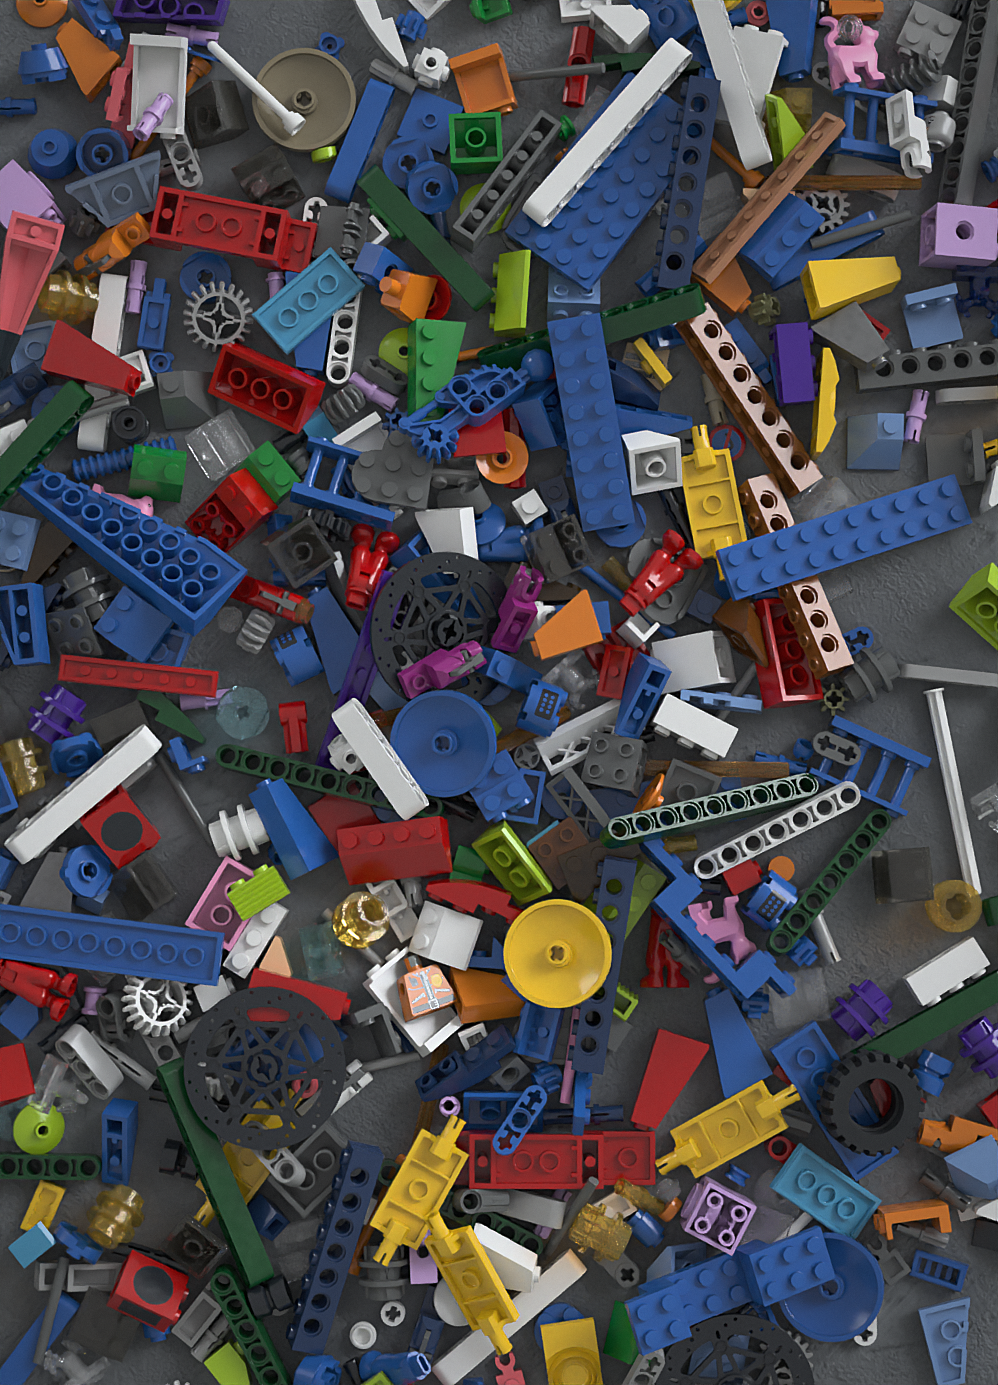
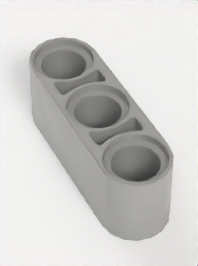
[825,153,904,203]
[55,1024,124,1100]
[244,1121,306,1187]
[496,1189,567,1229]

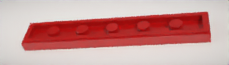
[58,654,219,698]

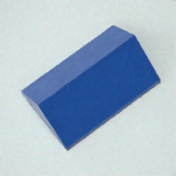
[463,1089,544,1132]

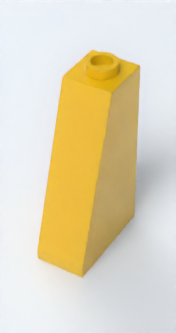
[800,256,901,320]

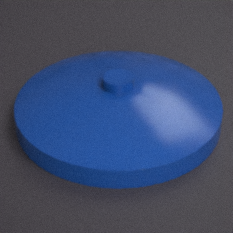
[390,690,497,797]
[779,1232,884,1342]

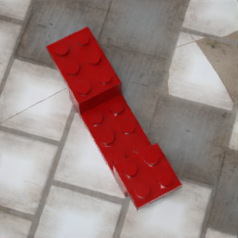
[105,186,318,273]
[453,1130,655,1189]

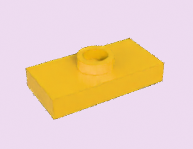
[632,337,672,389]
[20,1180,67,1231]

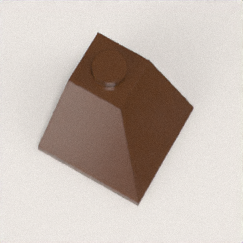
[712,598,769,668]

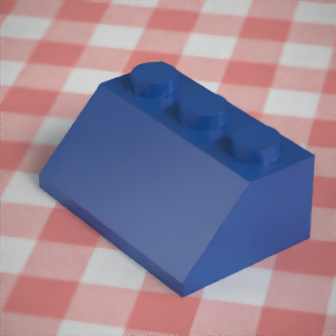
[737,193,825,283]

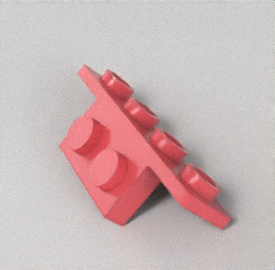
[104,42,136,149]

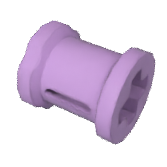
[81,986,107,1015]

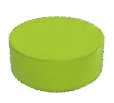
[310,146,338,164]

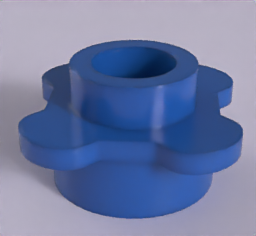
[315,32,345,60]
[148,351,174,377]

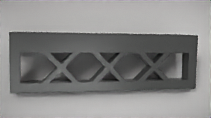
[545,766,616,843]

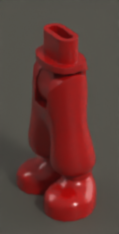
[344,523,400,611]
[619,529,704,617]
[640,897,689,988]
[0,958,78,1022]

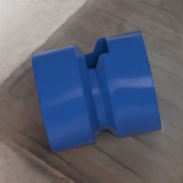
[912,1049,955,1097]

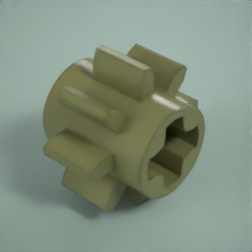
[748,293,781,327]
[816,683,849,716]

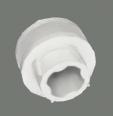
[209,804,270,861]

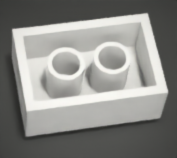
[650,693,738,762]

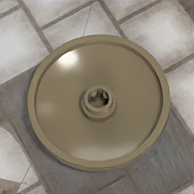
[252,48,356,153]

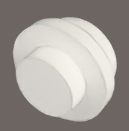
[350,1321,376,1349]

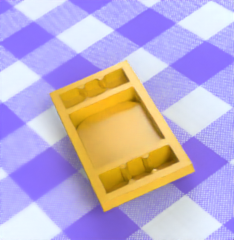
[810,348,840,461]
[540,1317,603,1385]

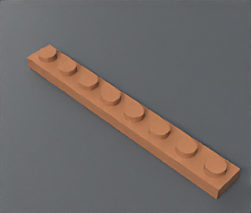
[691,112,846,285]

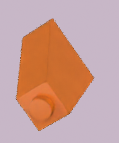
[55,18,123,103]
[690,233,752,317]
[530,589,603,661]
[448,966,528,1024]

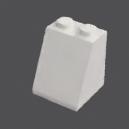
[650,631,736,694]

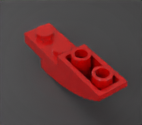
[425,878,525,925]

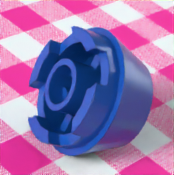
[18,43,69,85]
[28,128,78,179]
[293,1355,342,1385]

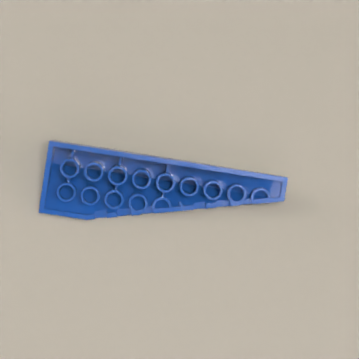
[16,464,248,637]

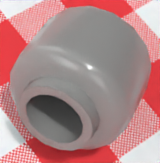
[923,111,956,152]

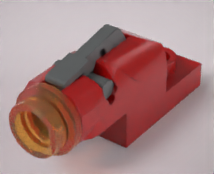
[230,575,315,624]

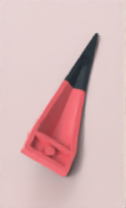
[0,210,65,381]

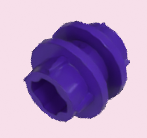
[27,684,87,744]
[830,979,893,1042]
[958,1015,998,1079]

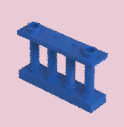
[828,83,938,165]
[290,436,395,532]
[807,715,932,819]

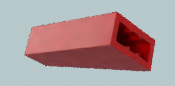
[41,320,142,397]
[247,967,351,1022]
[629,1027,710,1131]

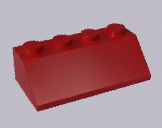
[207,342,326,434]
[753,598,824,709]
[337,816,453,886]

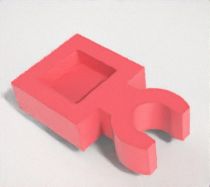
[495,1351,526,1385]

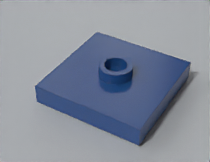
[397,88,464,156]

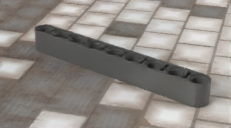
[938,0,998,206]

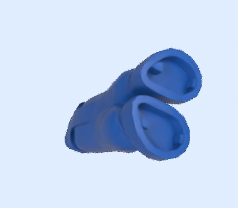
[477,516,548,566]
[359,1350,431,1385]

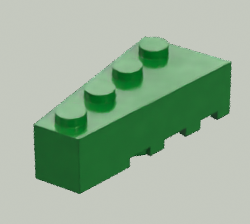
[408,318,466,422]

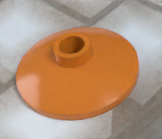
[16,0,68,28]
[476,431,528,484]
[632,773,664,813]

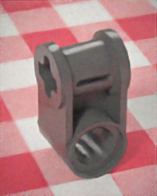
[96,989,136,1042]
[591,1236,639,1287]

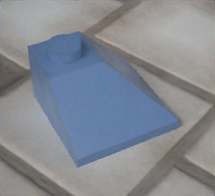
[846,413,904,470]
[944,1134,998,1200]
[646,1241,706,1282]

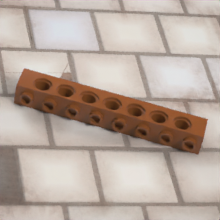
[674,302,822,499]
[737,473,854,680]

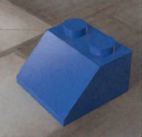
[94,585,174,663]

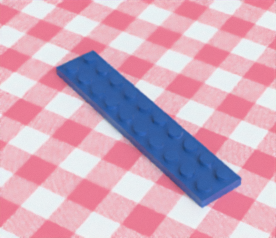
[715,474,973,602]
[0,903,225,986]

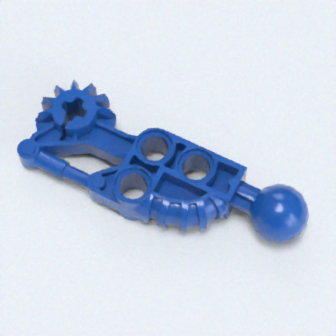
[398,349,554,465]

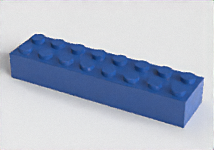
[547,313,635,532]

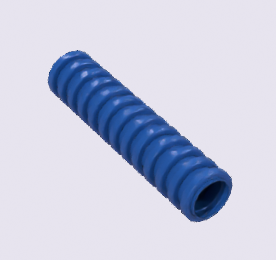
[72,436,177,482]

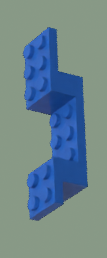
[638,838,797,1001]
[624,1225,836,1356]

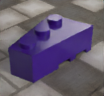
[768,322,818,407]

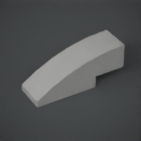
[34,1260,121,1292]
[171,1261,243,1348]

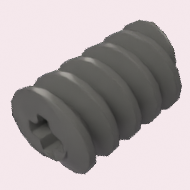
[883,50,942,95]

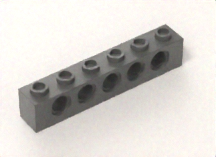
[451,110,562,254]
[854,339,998,394]

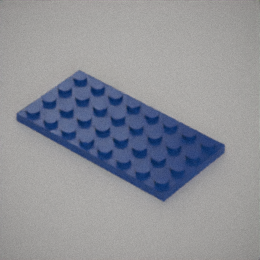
[505,71,700,293]

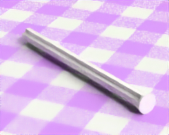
[923,688,981,896]

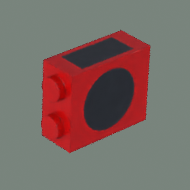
[79,783,161,870]
[106,1250,189,1333]

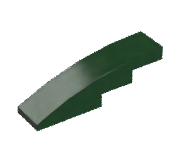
[592,53,701,79]
[136,690,207,745]

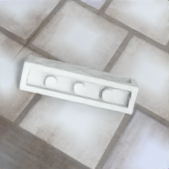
[533,699,645,776]

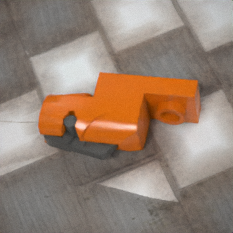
[74,212,151,281]
[916,1114,998,1158]

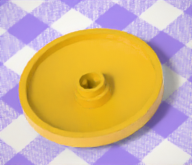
[503,899,612,1008]

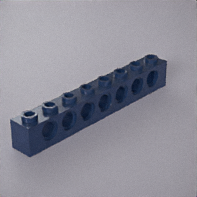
[651,75,721,291]
[567,855,637,1075]
[286,1140,384,1355]

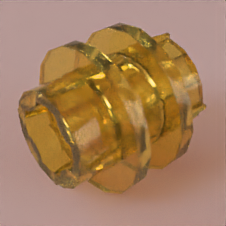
[37,270,99,326]
[0,737,49,797]
[925,880,982,932]
[332,892,390,949]
[86,1184,145,1249]
[568,1203,632,1262]

